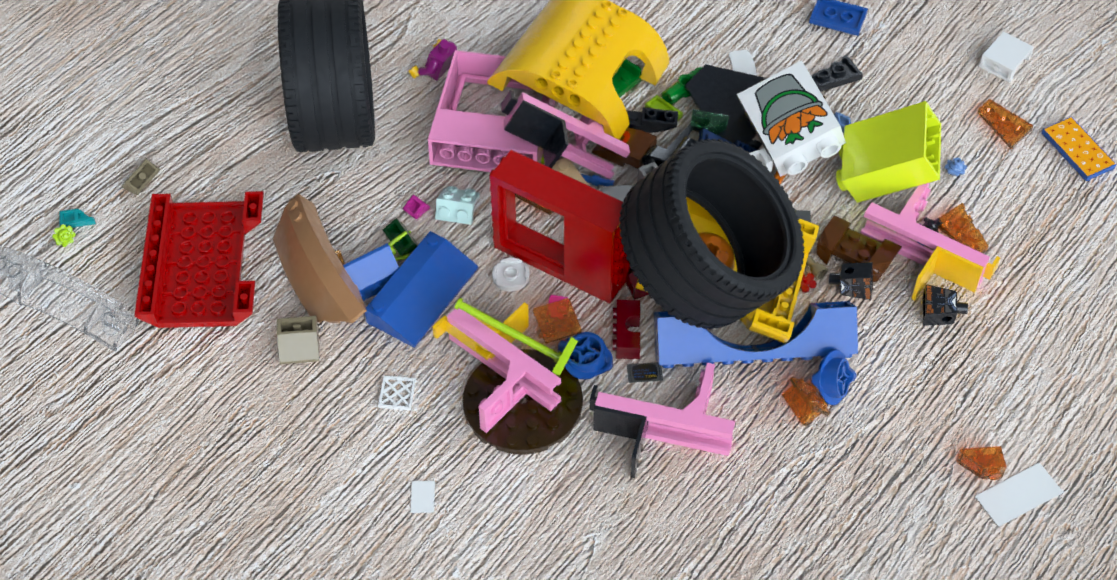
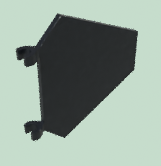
[685,64,767,150]

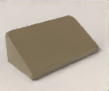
[122,158,160,195]

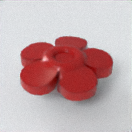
[800,273,817,293]

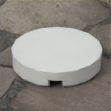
[492,257,530,292]

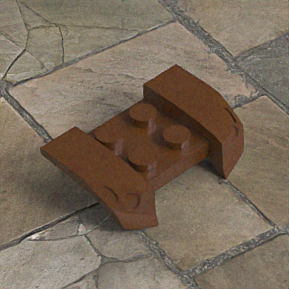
[816,215,902,282]

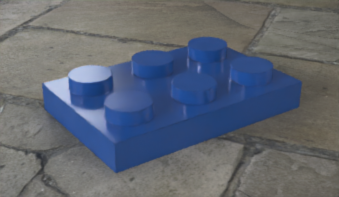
[809,0,868,36]

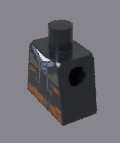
[829,262,873,300]
[922,285,968,326]

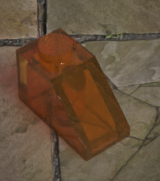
[956,446,1006,480]

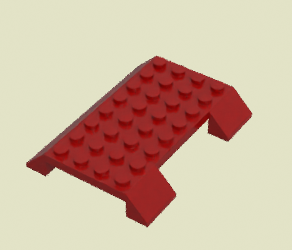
[134,191,264,328]

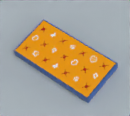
[1042,116,1117,181]

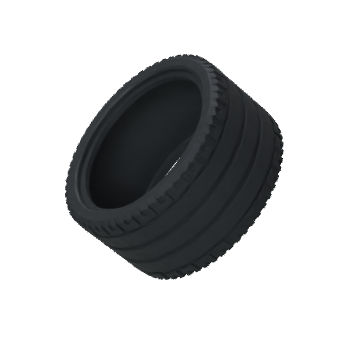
[278,0,375,152]
[619,139,804,329]

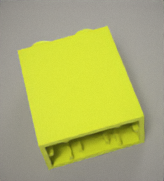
[836,101,941,203]

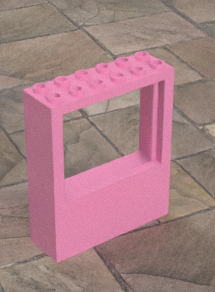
[428,50,556,172]

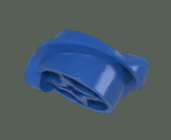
[558,332,613,380]
[811,350,857,405]

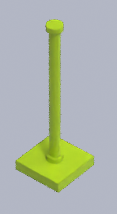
[454,298,578,377]

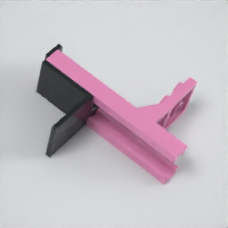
[501,90,630,179]
[589,363,735,478]

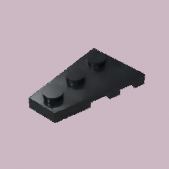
[811,55,863,92]

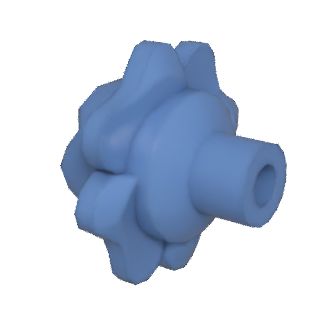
[945,158,967,176]

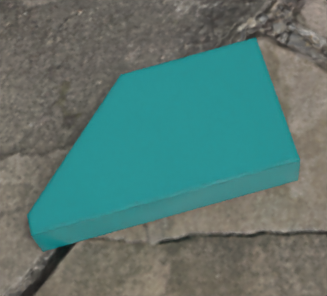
[59,209,96,228]

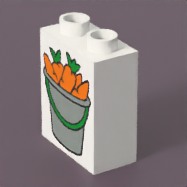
[737,60,846,177]

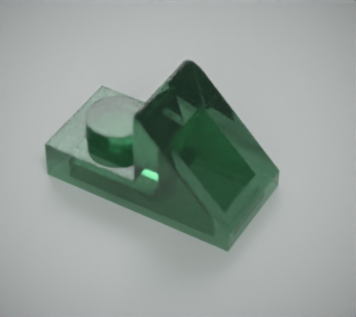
[691,109,729,135]

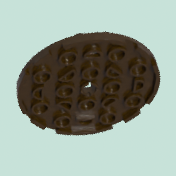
[463,349,583,455]

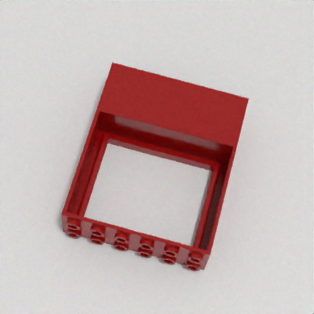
[489,150,630,304]

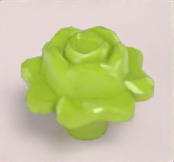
[52,224,76,247]

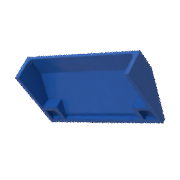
[365,231,478,348]

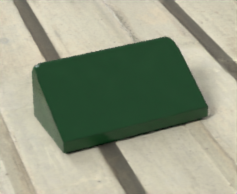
[383,218,418,256]

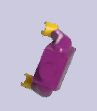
[408,39,457,81]

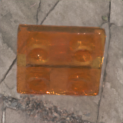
[533,298,582,344]
[782,377,830,426]

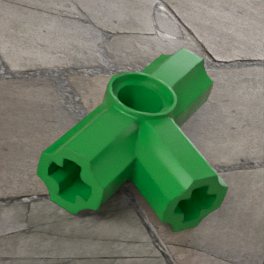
[661,67,703,105]

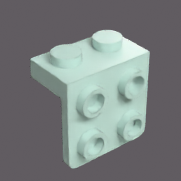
[435,186,480,225]

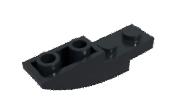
[626,107,678,133]

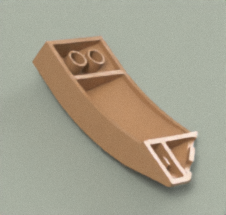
[273,193,367,323]

